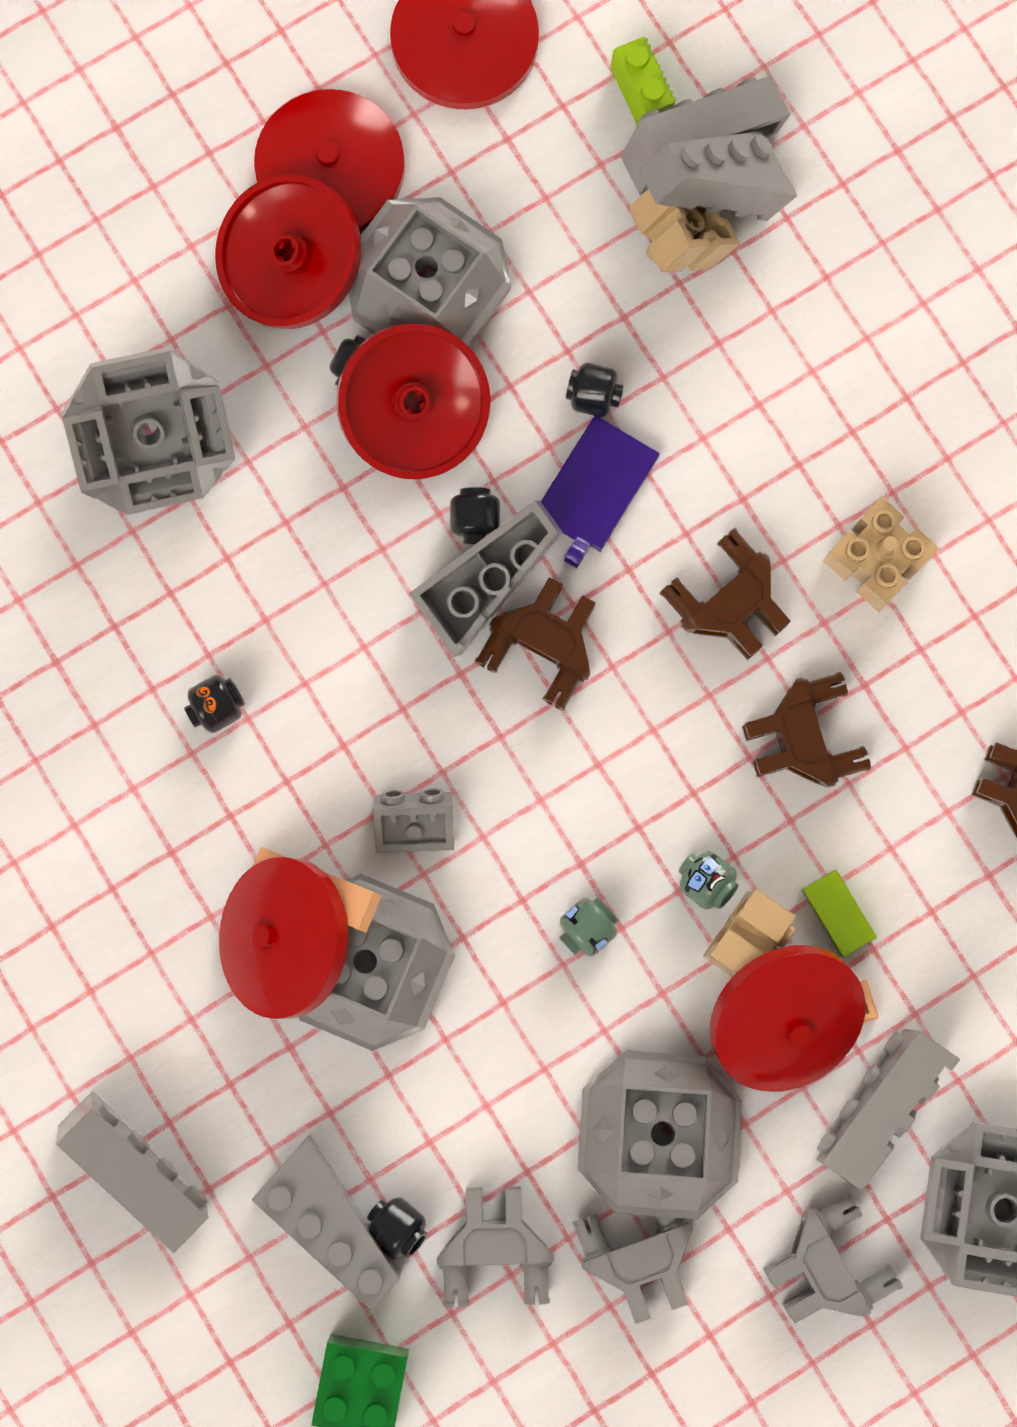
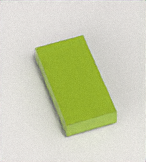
[801,869,877,957]

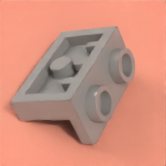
[373,788,454,853]

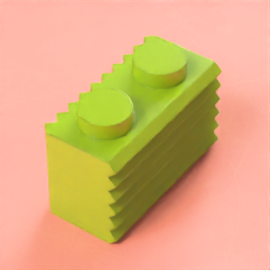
[610,37,676,126]

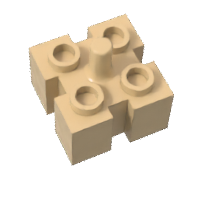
[629,189,740,273]
[823,496,940,612]
[703,889,796,977]

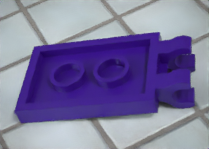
[541,416,660,569]

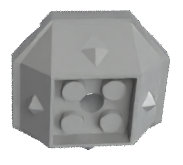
[349,197,511,347]
[62,347,235,515]
[298,874,455,1051]
[577,1050,742,1220]
[920,1122,1017,1297]

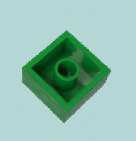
[311,1334,409,1427]

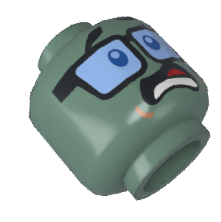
[679,851,739,910]
[559,898,618,956]

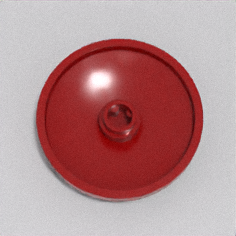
[390,0,539,110]
[254,89,405,232]
[215,174,361,329]
[336,323,491,479]
[219,857,348,1019]
[710,945,866,1092]

